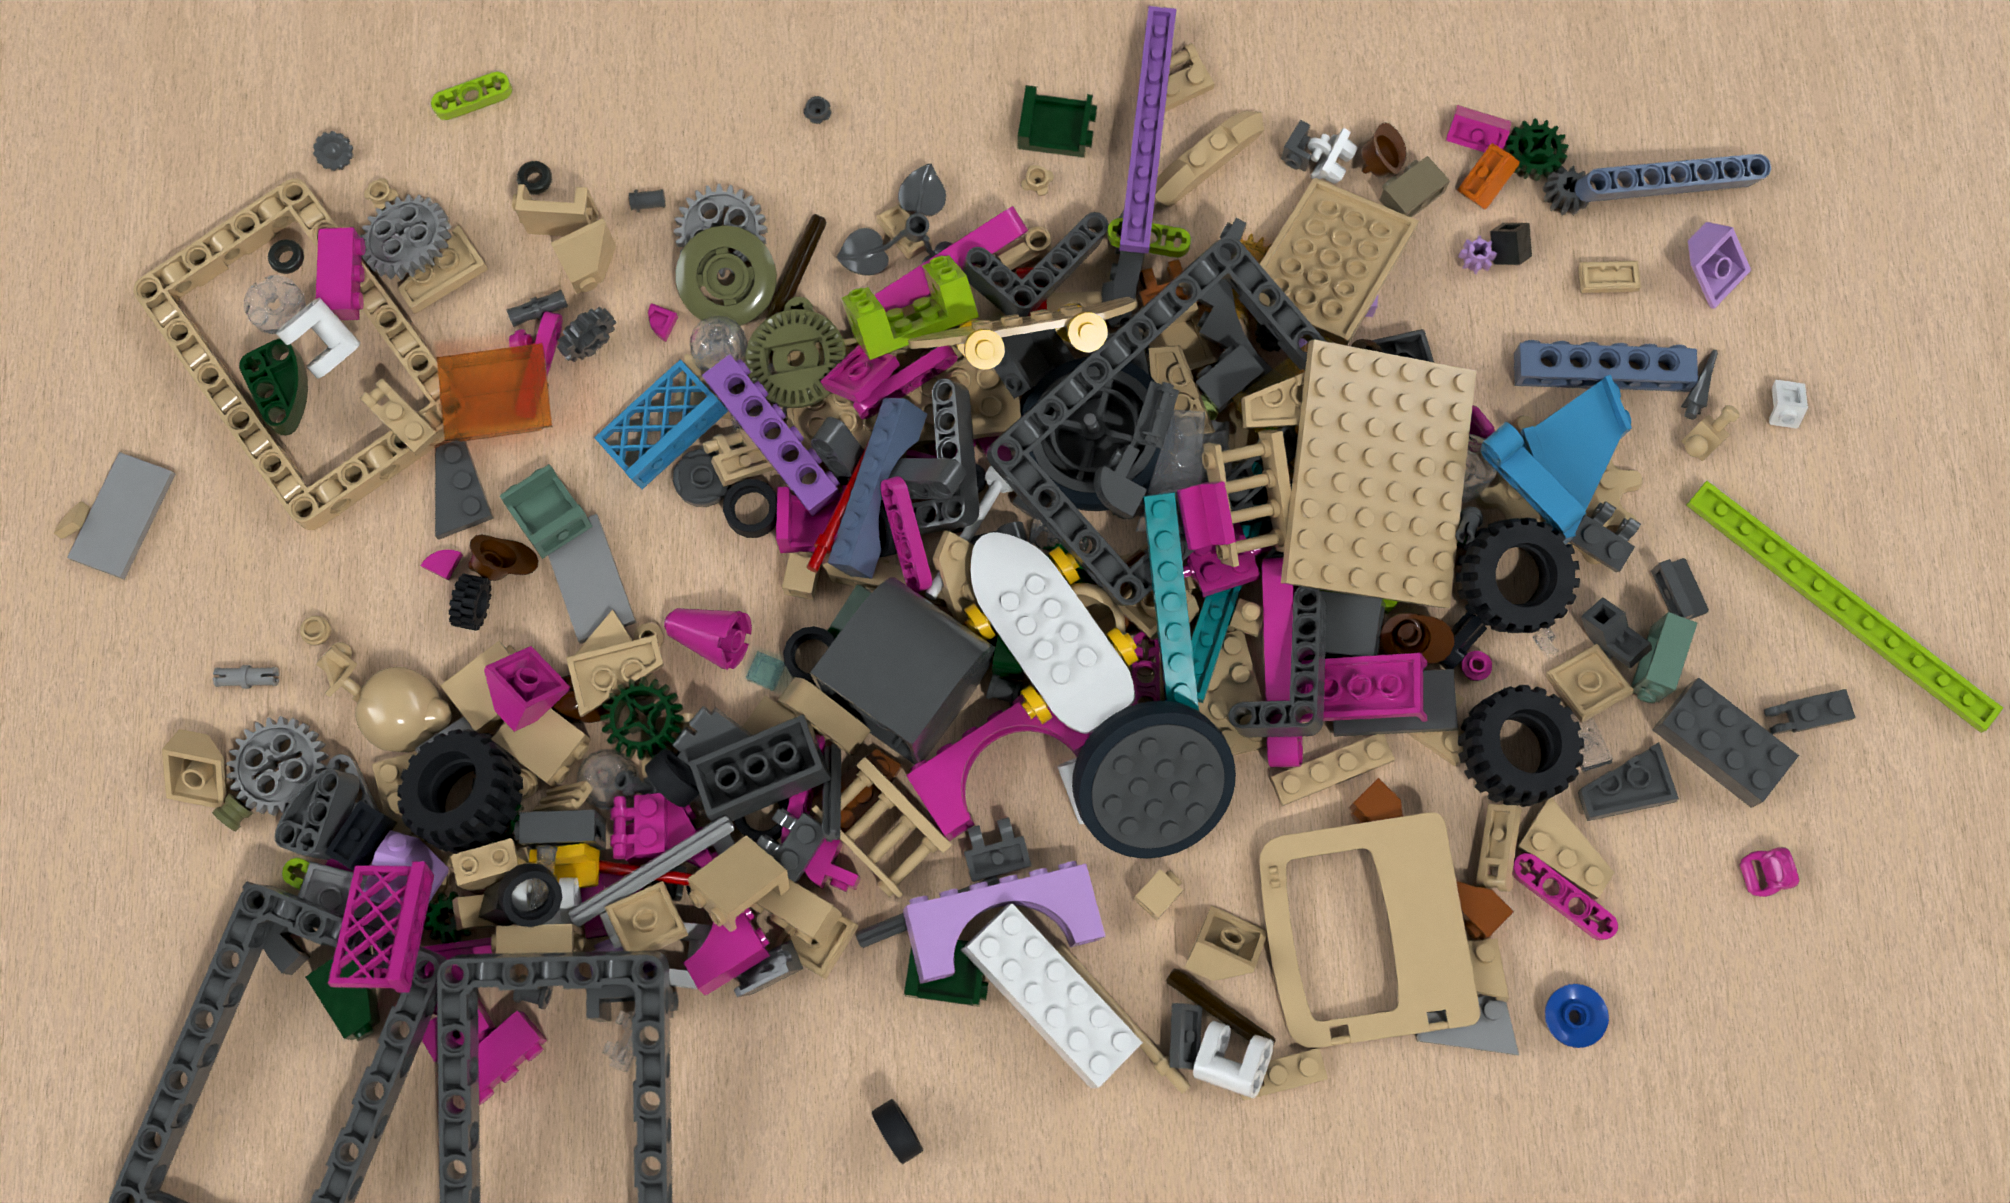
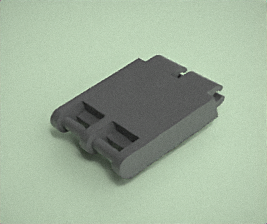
[672,706,752,766]

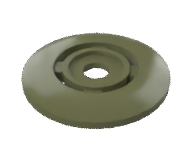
[676,226,777,327]
[745,309,847,408]

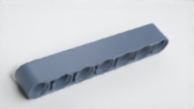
[1575,154,1771,202]

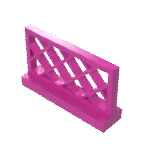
[328,861,434,993]

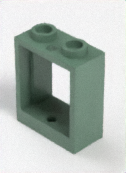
[1631,612,1698,703]

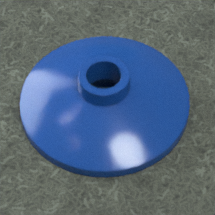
[1545,984,1609,1048]

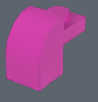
[805,838,861,892]

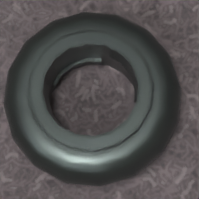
[517,161,552,195]
[268,239,304,274]

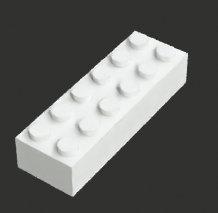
[961,903,1143,1088]

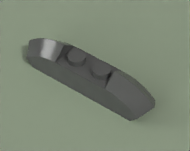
[1102,210,1145,328]

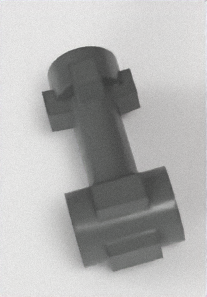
[615,770,660,796]

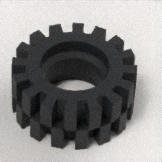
[449,573,492,631]

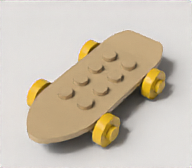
[908,297,1138,370]

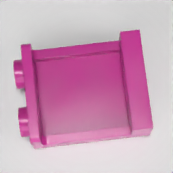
[776,485,847,553]

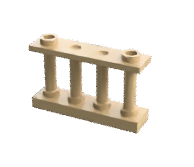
[1202,430,1291,567]
[812,757,952,898]

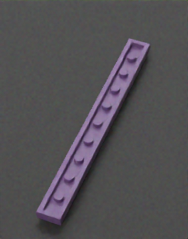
[1119,6,1176,254]

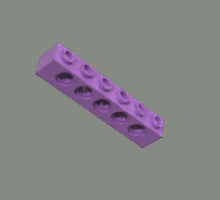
[702,354,841,517]

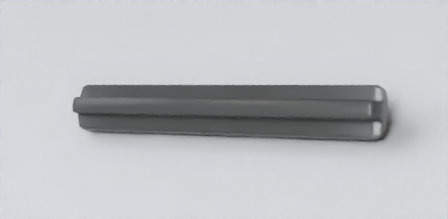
[822,744,841,842]

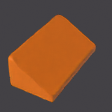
[1457,143,1520,209]

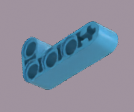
[1480,422,1586,534]

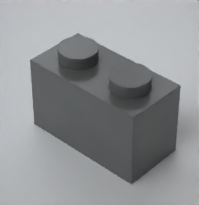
[1196,343,1265,413]

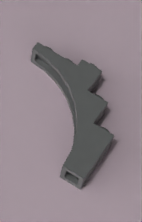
[1183,218,1287,395]

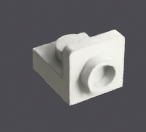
[1769,380,1808,428]

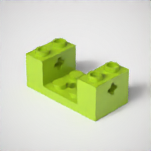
[841,255,979,360]

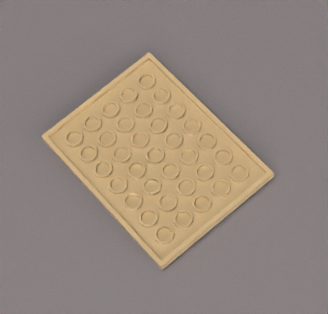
[1281,339,1476,608]

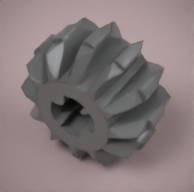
[1543,166,1592,216]

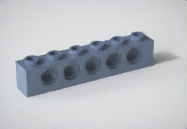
[1514,340,1698,392]

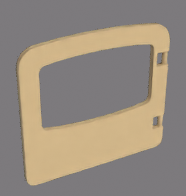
[1260,812,1480,1048]

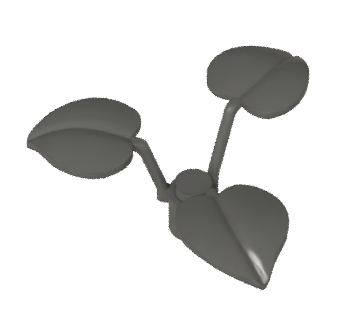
[837,164,952,276]

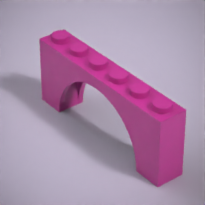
[906,690,1092,841]
[625,801,770,996]

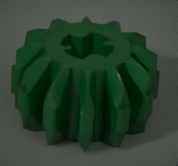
[423,891,471,944]

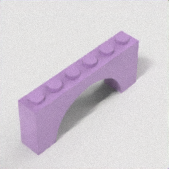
[903,861,1105,984]

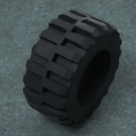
[1456,517,1580,633]
[1458,685,1585,807]
[397,729,523,854]

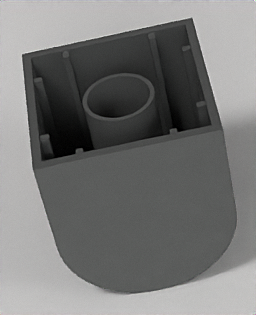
[810,577,995,765]

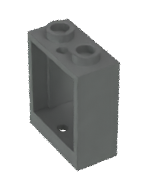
[514,810,606,850]

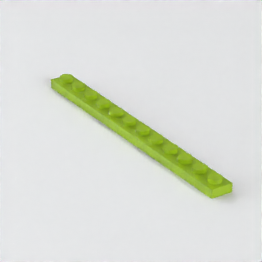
[1686,481,2003,733]

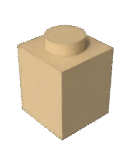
[782,552,822,600]
[1134,869,1183,921]

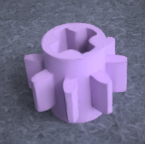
[1458,236,1497,274]

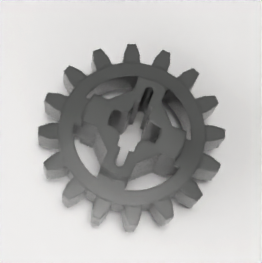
[557,307,616,362]

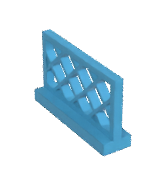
[594,359,728,489]

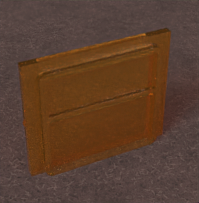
[437,343,553,442]

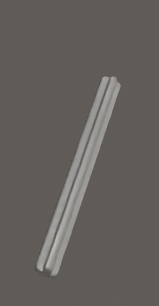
[568,815,734,927]

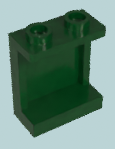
[1018,85,1097,158]
[904,940,989,1007]

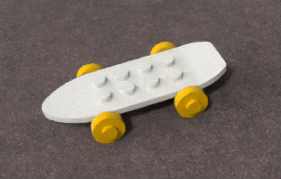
[964,532,1138,734]

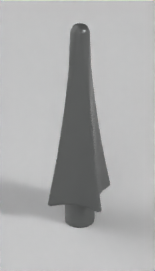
[1681,350,1718,419]

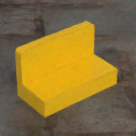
[529,843,600,892]

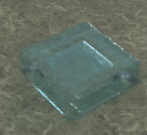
[746,651,786,691]

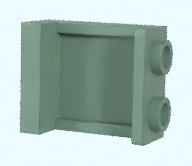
[500,465,593,559]

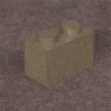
[1379,156,1450,218]

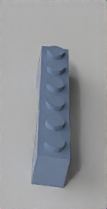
[827,398,927,579]

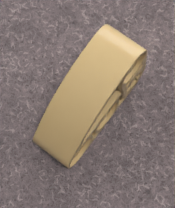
[777,677,871,756]

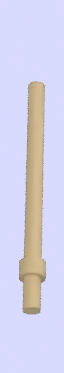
[1057,944,1191,1094]

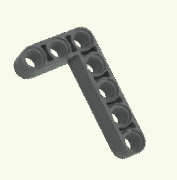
[962,212,1109,317]
[912,379,979,535]
[811,417,966,500]
[1228,586,1327,738]

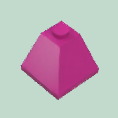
[484,646,570,732]

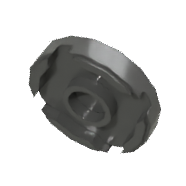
[673,449,732,507]

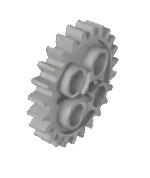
[674,184,768,278]
[360,195,452,279]
[226,716,329,816]

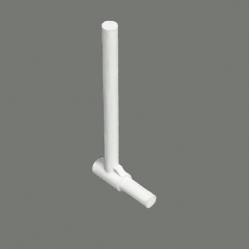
[925,466,1043,600]

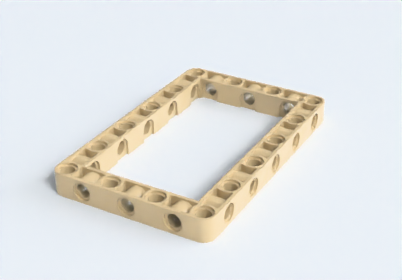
[133,178,473,530]

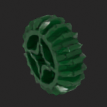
[600,677,684,760]

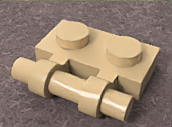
[703,427,775,487]

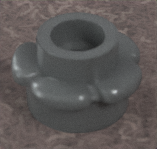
[804,96,832,124]

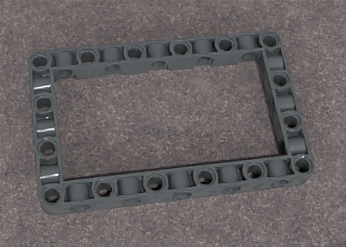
[987,236,1326,606]
[109,884,447,1203]
[437,951,673,1203]

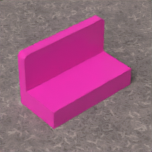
[1446,105,1511,152]
[1177,481,1236,550]

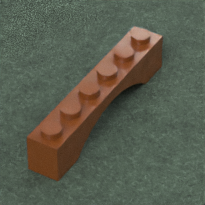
[1349,778,1514,940]

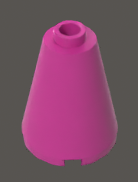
[664,608,752,670]

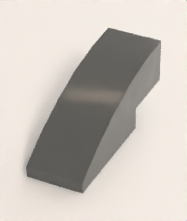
[242,882,310,975]

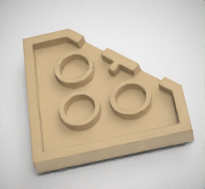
[932,531,995,643]

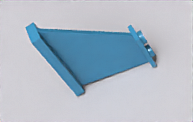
[1520,375,1632,545]

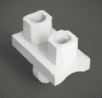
[1308,128,1358,184]

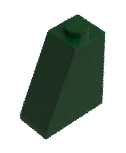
[306,947,380,1041]

